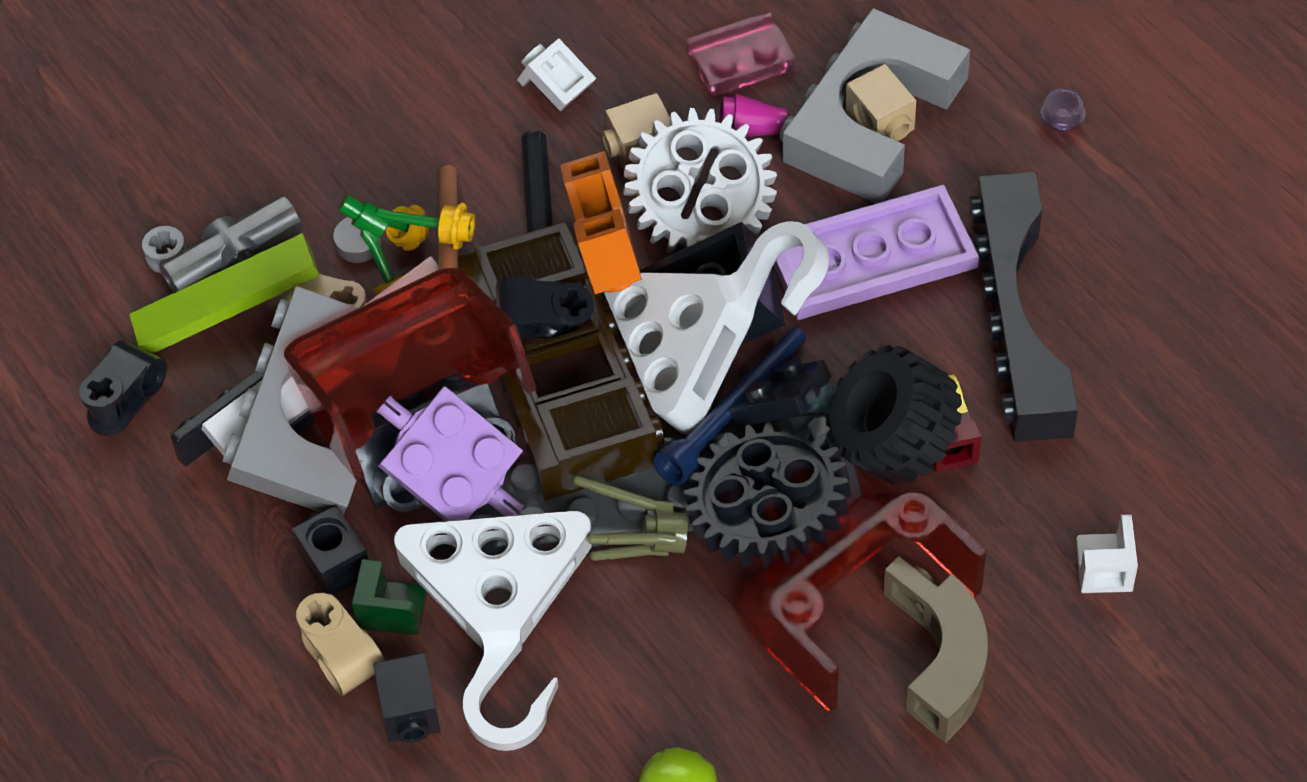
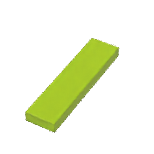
[129,233,320,354]

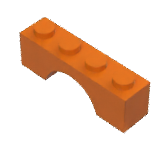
[560,151,642,294]

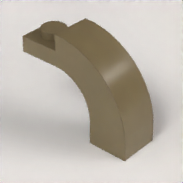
[883,556,988,743]

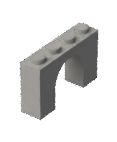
[779,8,970,204]
[222,286,409,515]

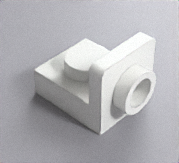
[517,38,596,112]

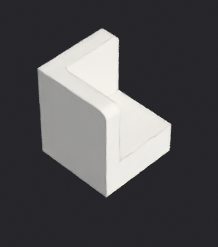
[1076,514,1138,593]

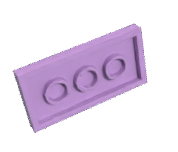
[774,185,979,320]

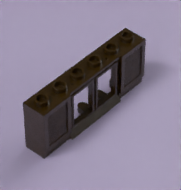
[458,222,664,501]

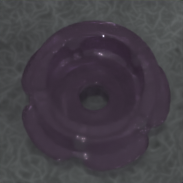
[1040,88,1086,132]

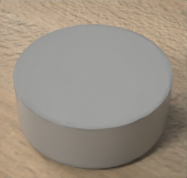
[333,217,382,263]

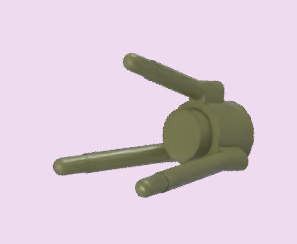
[572,475,688,561]

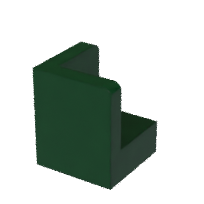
[352,559,427,636]

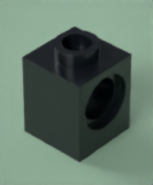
[292,505,369,596]
[373,653,441,743]

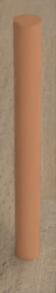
[439,165,458,290]

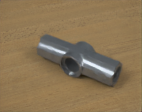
[159,196,303,293]

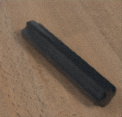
[521,131,553,233]

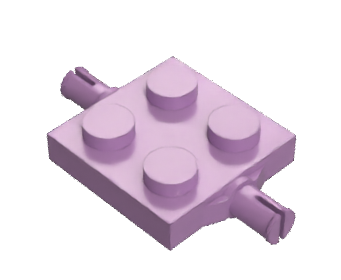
[377,386,524,522]

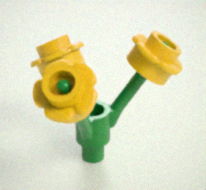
[338,194,475,296]

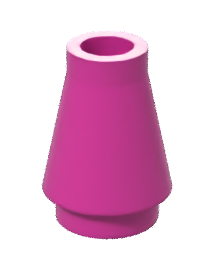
[718,93,787,137]

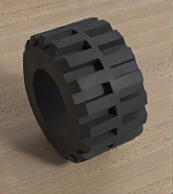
[826,345,962,484]

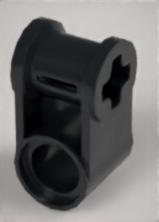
[495,277,594,339]
[79,340,167,436]

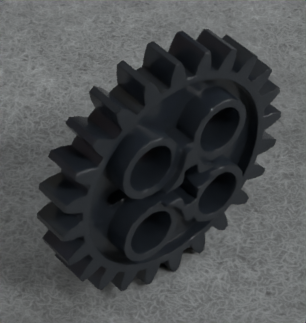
[684,421,852,568]

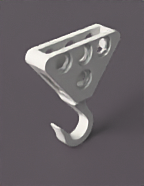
[604,221,829,435]
[394,511,592,751]

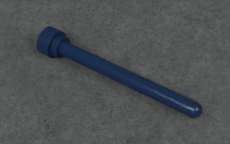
[653,328,806,485]

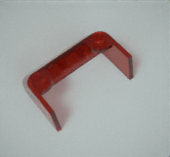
[284,268,537,480]
[737,492,987,713]

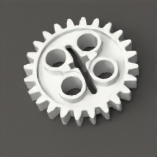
[623,108,777,254]

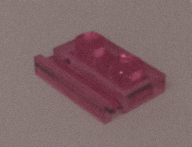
[686,12,795,97]

